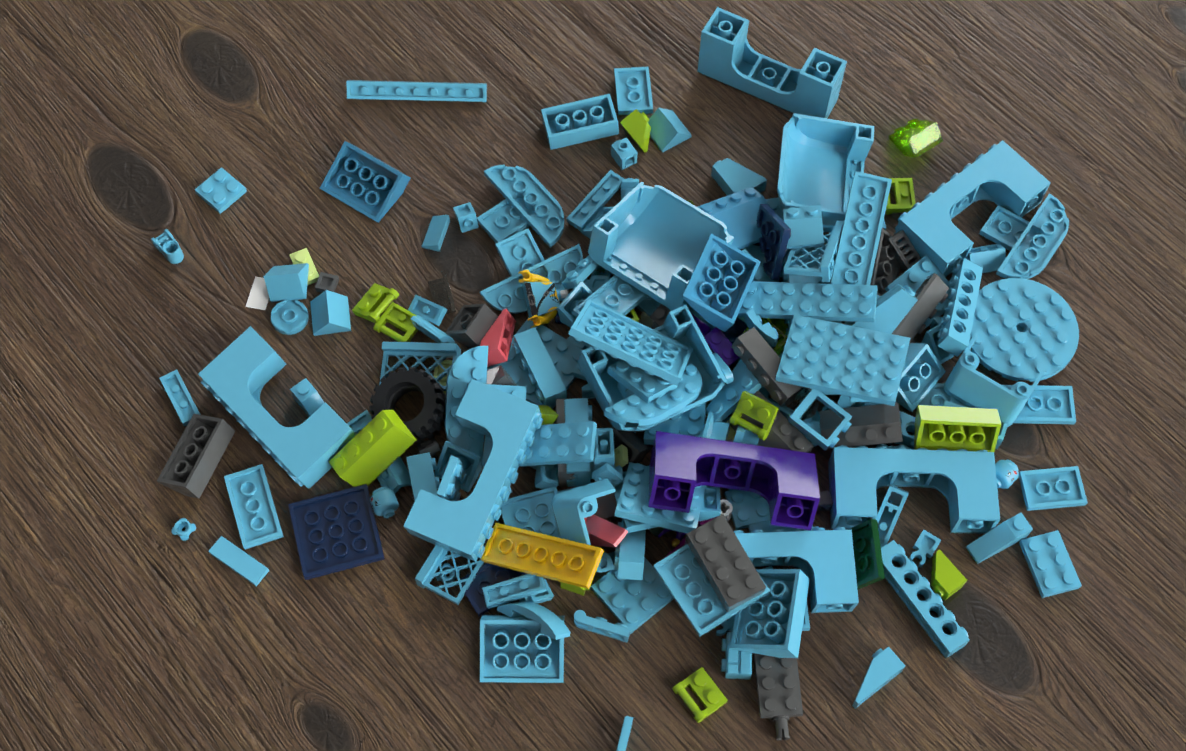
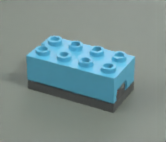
[556,398,594,487]

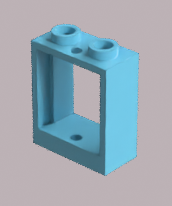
[788,389,852,451]

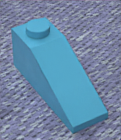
[876,484,909,547]
[966,512,1033,564]
[852,647,905,709]

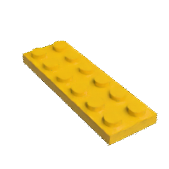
[480,523,604,589]

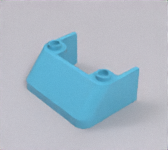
[944,334,1044,427]
[551,479,616,573]

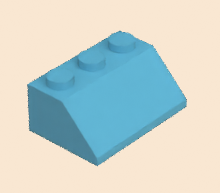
[896,343,946,412]

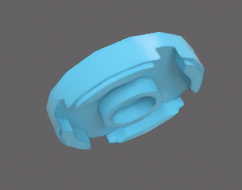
[271,300,309,335]

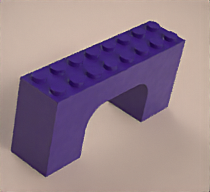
[648,431,820,530]

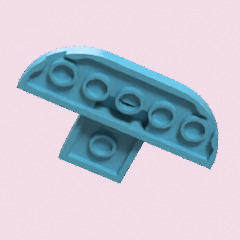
[477,164,564,248]
[979,193,1069,279]
[480,228,583,314]
[444,346,526,459]
[604,360,702,426]

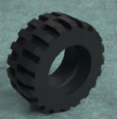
[369,367,446,445]

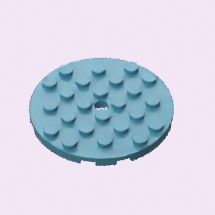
[969,278,1079,382]

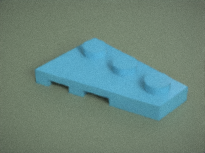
[706,360,762,422]

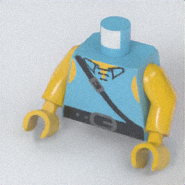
[518,270,568,328]

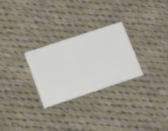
[245,276,269,310]

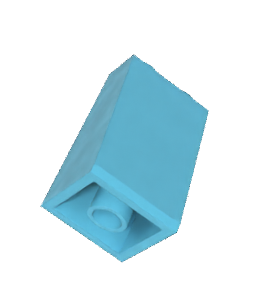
[844,284,918,334]

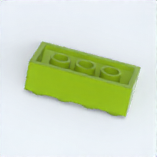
[914,405,1001,452]
[329,410,416,487]

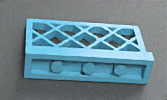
[783,220,844,282]
[379,341,461,391]
[415,545,486,605]

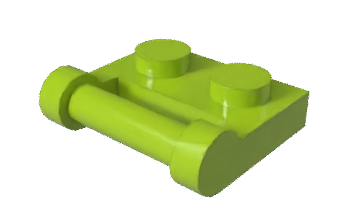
[885,178,916,215]
[352,283,399,323]
[373,302,418,342]
[730,391,779,441]
[672,667,728,723]

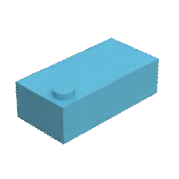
[541,94,619,150]

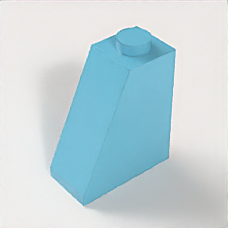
[711,158,767,196]

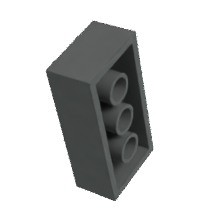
[685,515,766,612]

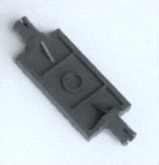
[753,653,803,741]

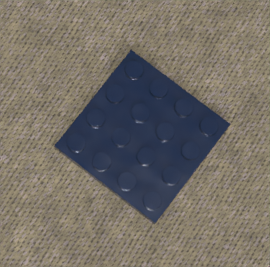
[288,484,385,580]

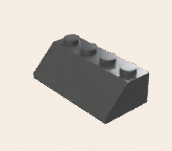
[870,227,904,296]
[892,273,949,343]
[731,327,803,407]
[727,390,814,453]
[819,403,903,450]
[157,414,235,499]

